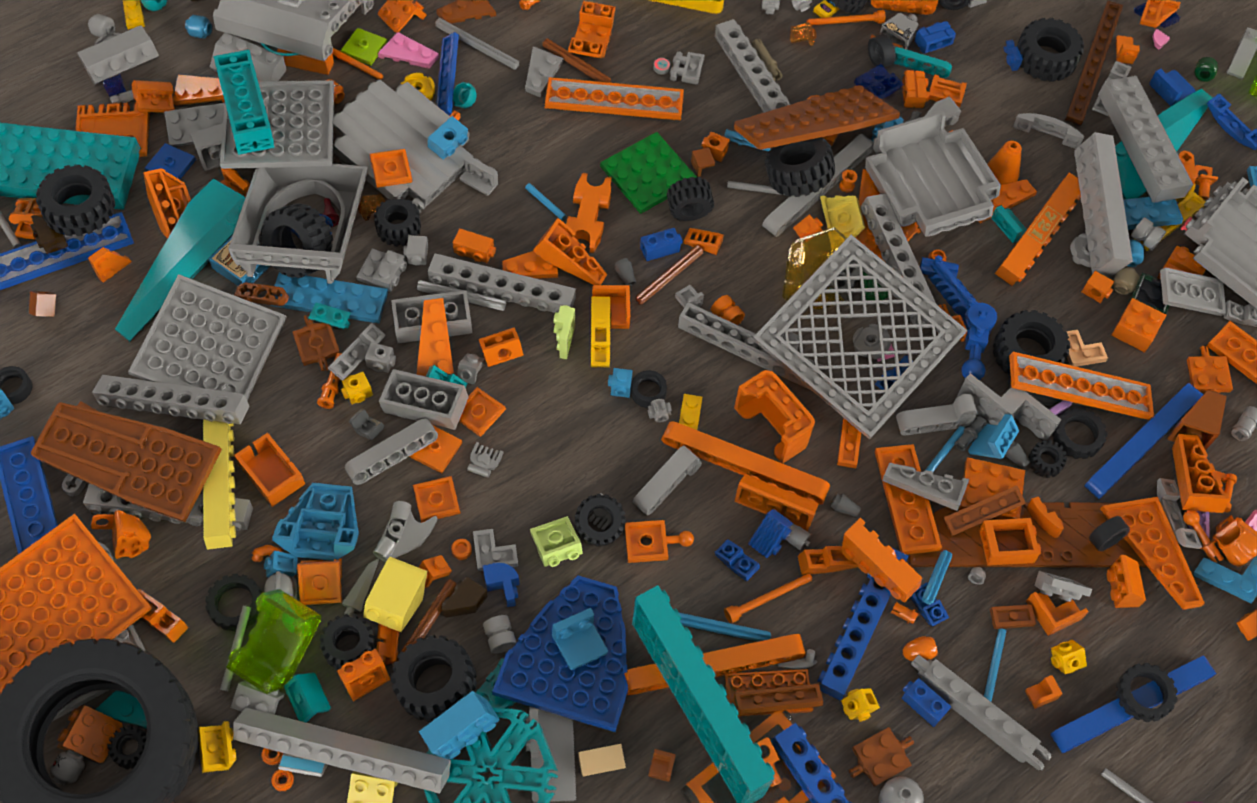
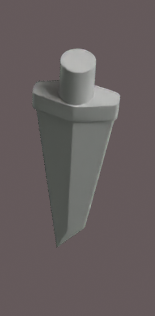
[342,559,379,617]

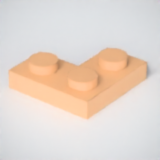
[1066,330,1108,367]

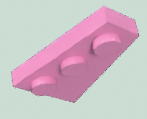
[378,32,439,68]

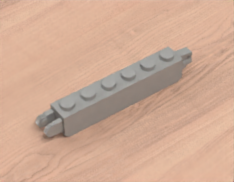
[911,655,1052,770]

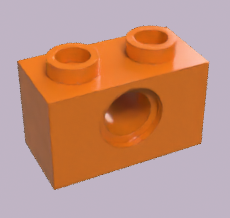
[479,327,524,367]

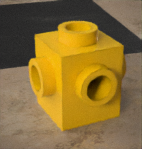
[341,372,373,405]
[1051,640,1087,674]
[841,688,880,722]

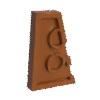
[436,0,496,24]

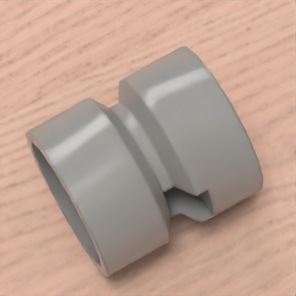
[1131,217,1166,251]
[483,615,517,654]

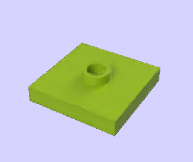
[341,28,387,66]

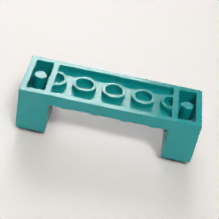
[213,50,275,155]

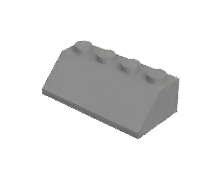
[77,25,159,85]
[210,33,287,82]

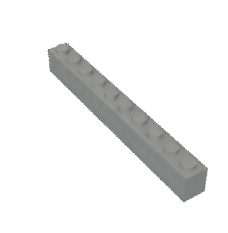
[233,707,451,793]

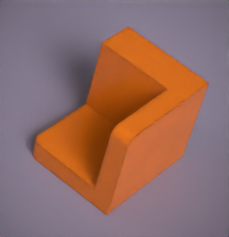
[1025,675,1063,709]

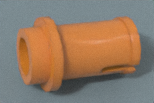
[519,0,540,10]
[891,601,919,624]

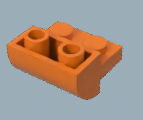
[131,80,175,113]

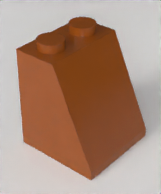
[1167,390,1227,450]

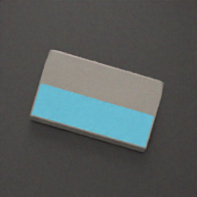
[279,753,328,777]

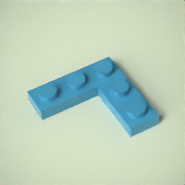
[1194,556,1257,604]

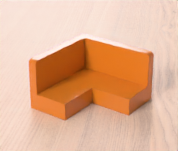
[592,285,630,329]
[1026,592,1089,636]

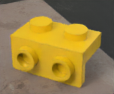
[197,721,236,773]

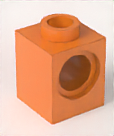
[701,132,730,162]
[1081,271,1114,303]

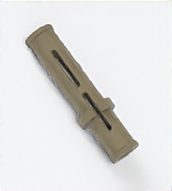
[752,39,783,81]

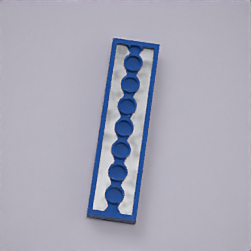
[0,212,134,290]

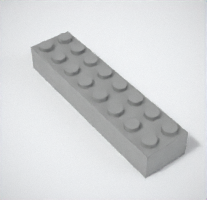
[1098,76,1193,203]
[1074,132,1133,277]

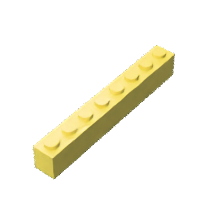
[203,419,236,550]

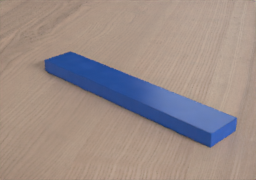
[436,32,459,115]

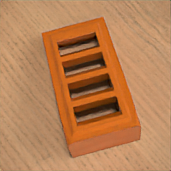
[683,228,724,255]

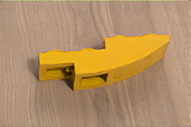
[591,296,610,368]

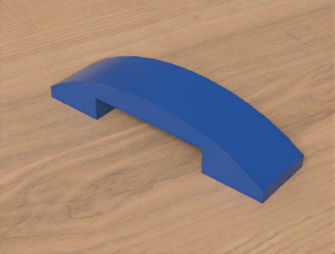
[1207,94,1257,150]

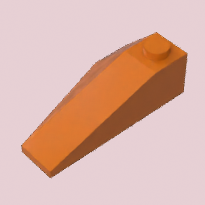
[533,218,607,285]

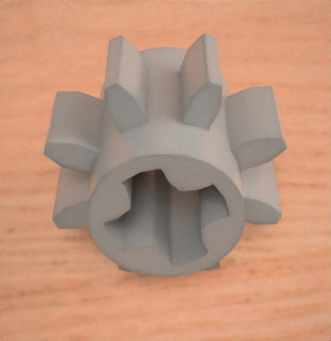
[761,0,779,14]
[792,0,812,12]
[648,399,672,423]

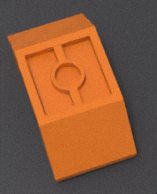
[568,1,616,58]

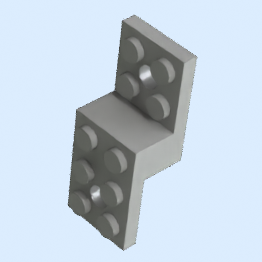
[957,373,1061,441]

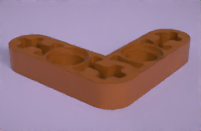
[234,282,289,306]

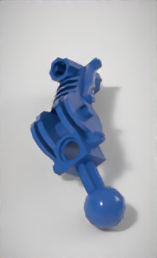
[920,255,997,380]

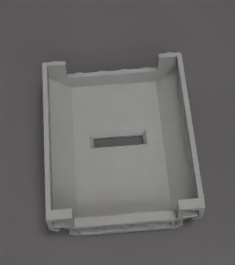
[213,0,374,61]

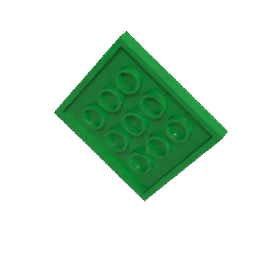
[600,132,697,214]

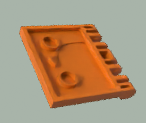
[75,102,151,157]

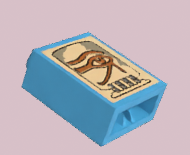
[209,235,270,286]

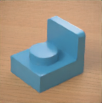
[264,550,298,577]

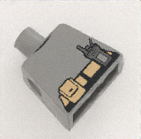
[879,13,919,50]

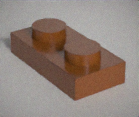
[990,604,1036,629]

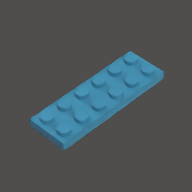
[270,272,388,324]

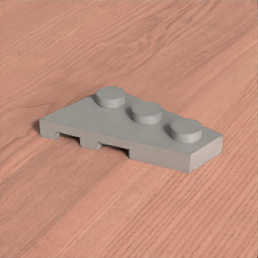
[525,47,563,97]

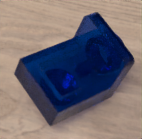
[103,75,126,97]

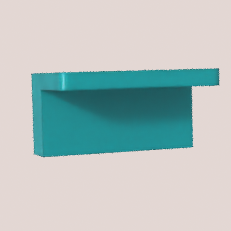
[991,205,1027,243]
[284,673,331,723]

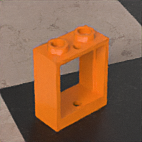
[979,518,1041,566]

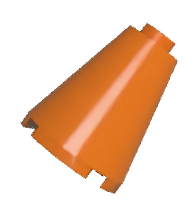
[987,141,1022,185]

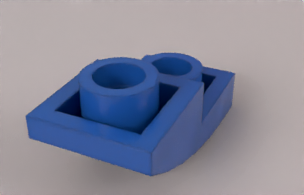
[715,539,760,581]
[911,582,949,627]

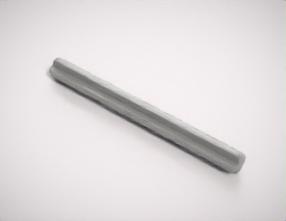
[435,18,519,70]

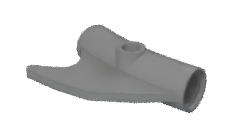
[373,501,438,562]

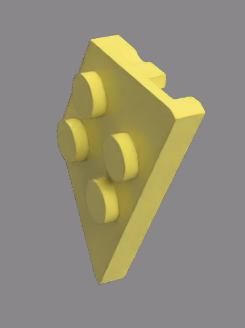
[820,196,865,252]

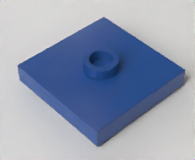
[145,143,196,180]

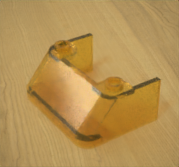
[782,227,847,310]

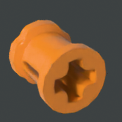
[839,170,858,193]

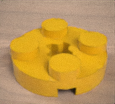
[401,73,435,101]

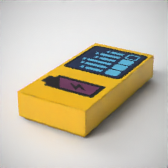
[813,0,840,18]

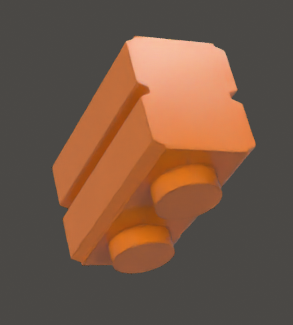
[902,70,929,108]

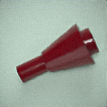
[323,198,340,227]

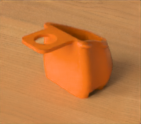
[91,510,151,559]
[1212,515,1257,567]

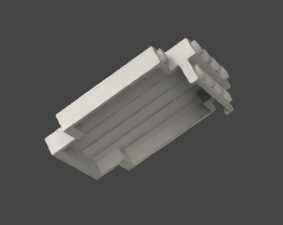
[333,80,473,207]
[865,111,1001,237]
[1184,178,1257,309]

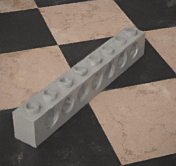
[715,19,790,113]
[860,194,937,329]
[428,254,576,313]
[678,302,824,391]
[92,375,250,425]
[83,484,253,531]

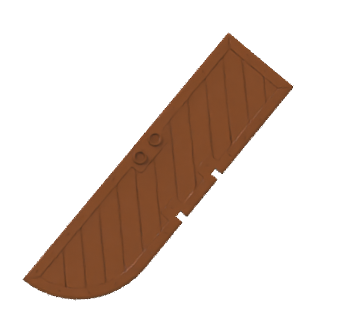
[908,502,1147,567]

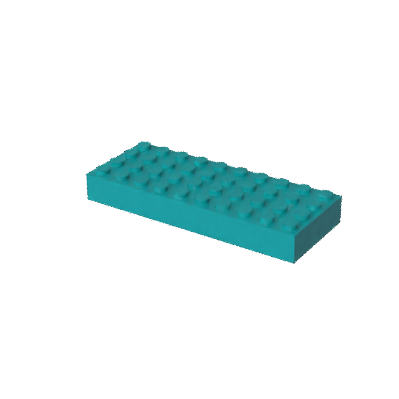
[0,123,141,210]
[632,585,775,803]

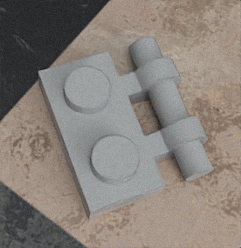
[670,51,704,85]

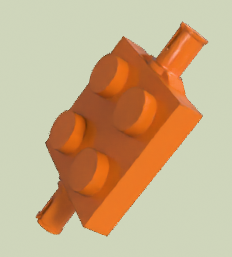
[1187,346,1233,393]

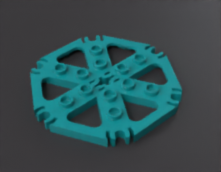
[424,707,558,803]

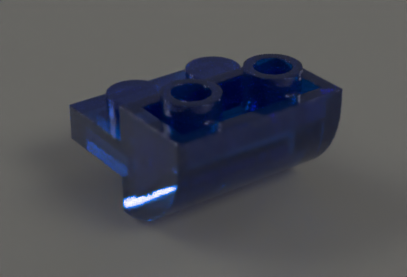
[854,64,904,99]

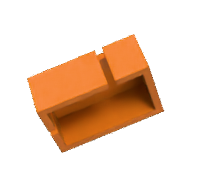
[234,432,305,507]

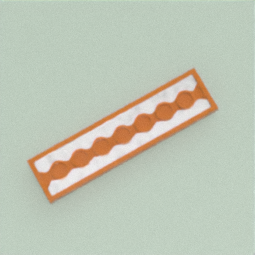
[545,77,684,120]
[1009,352,1154,420]

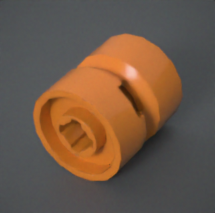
[710,295,745,325]

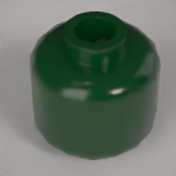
[1194,57,1218,82]

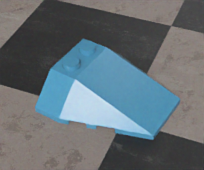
[272,483,359,561]

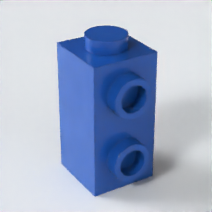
[640,228,683,262]
[901,678,951,727]

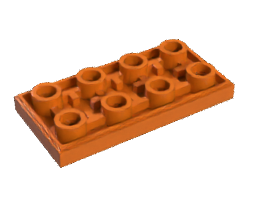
[724,669,813,716]

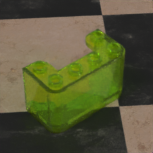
[226,589,321,694]

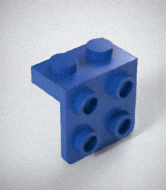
[1149,68,1196,106]

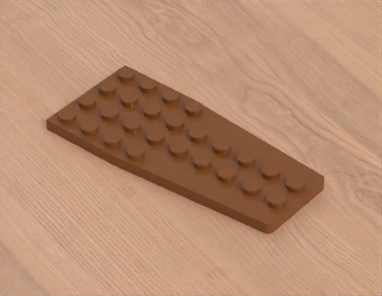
[734,85,900,150]
[31,402,222,522]

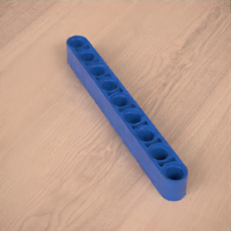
[1084,383,1204,499]
[1050,656,1217,753]

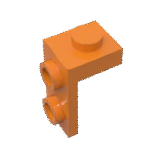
[1116,35,1140,64]

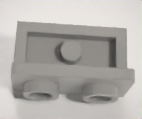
[460,155,498,196]
[231,678,285,715]

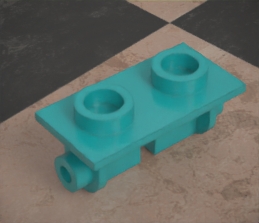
[309,302,351,329]

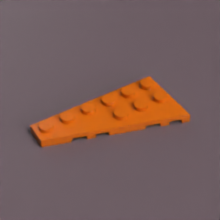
[1100,497,1205,610]

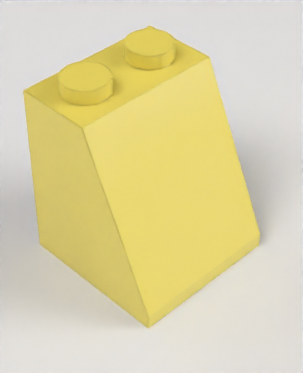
[363,556,427,632]

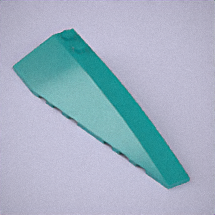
[1115,89,1213,200]
[115,178,245,342]

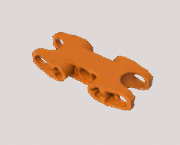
[566,173,611,253]

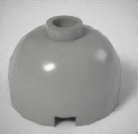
[878,776,924,803]

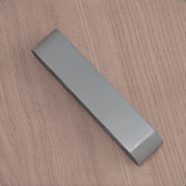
[345,418,438,485]

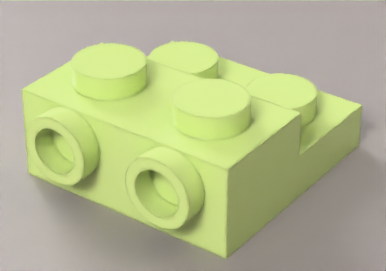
[553,305,575,359]
[530,516,583,567]

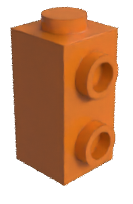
[453,229,496,263]

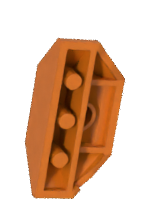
[143,168,191,239]

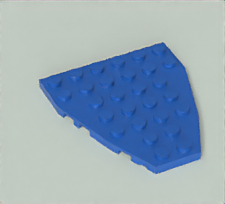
[492,576,628,732]

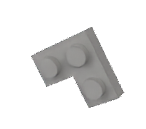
[473,529,518,572]

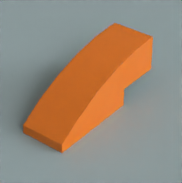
[797,546,858,575]
[138,589,189,643]

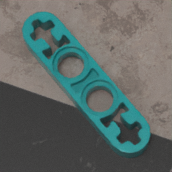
[894,47,952,78]

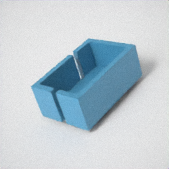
[419,691,500,759]

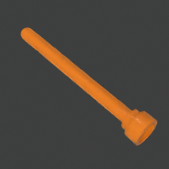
[807,10,886,26]
[332,48,383,80]
[724,574,812,624]

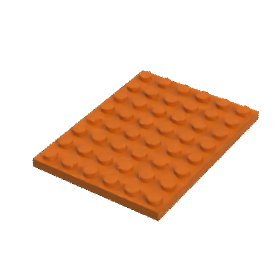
[0,513,152,694]

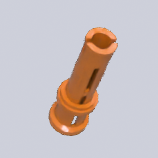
[317,353,342,409]

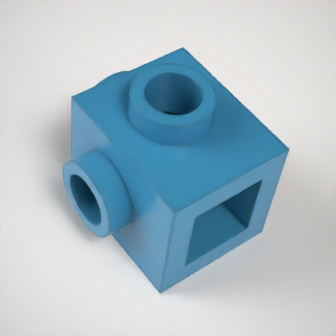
[608,368,633,398]

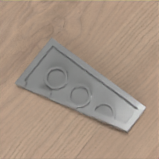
[882,463,969,511]

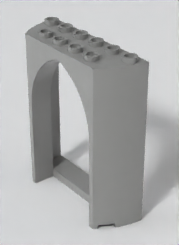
[228,164,367,284]

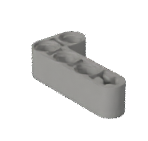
[896,394,977,435]
[632,446,702,516]

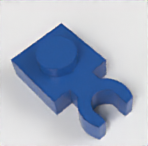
[1003,40,1023,71]

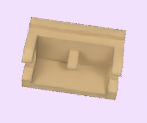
[578,744,626,777]

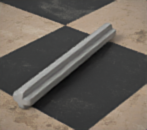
[417,280,506,311]

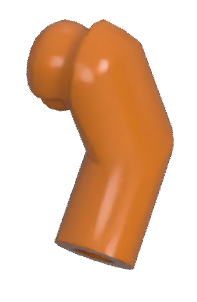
[252,545,283,562]

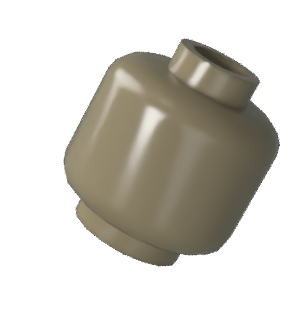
[1112,267,1140,295]

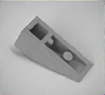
[1226,27,1257,79]

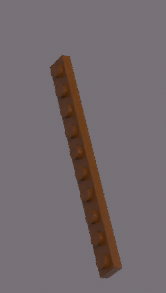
[1065,0,1123,125]

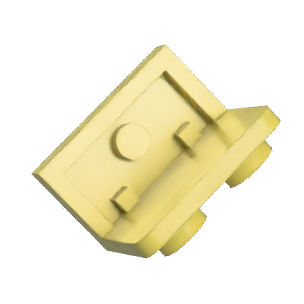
[347,771,398,803]

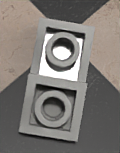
[1224,300,1257,327]

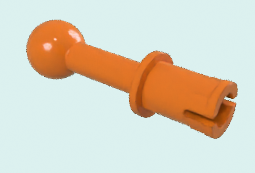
[1183,510,1224,563]

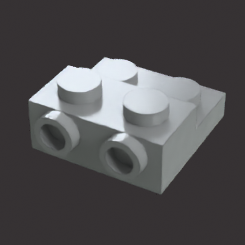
[357,249,407,292]
[1034,570,1092,602]

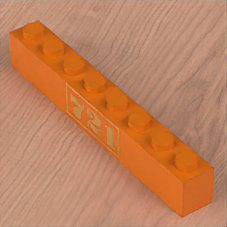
[995,172,1081,286]

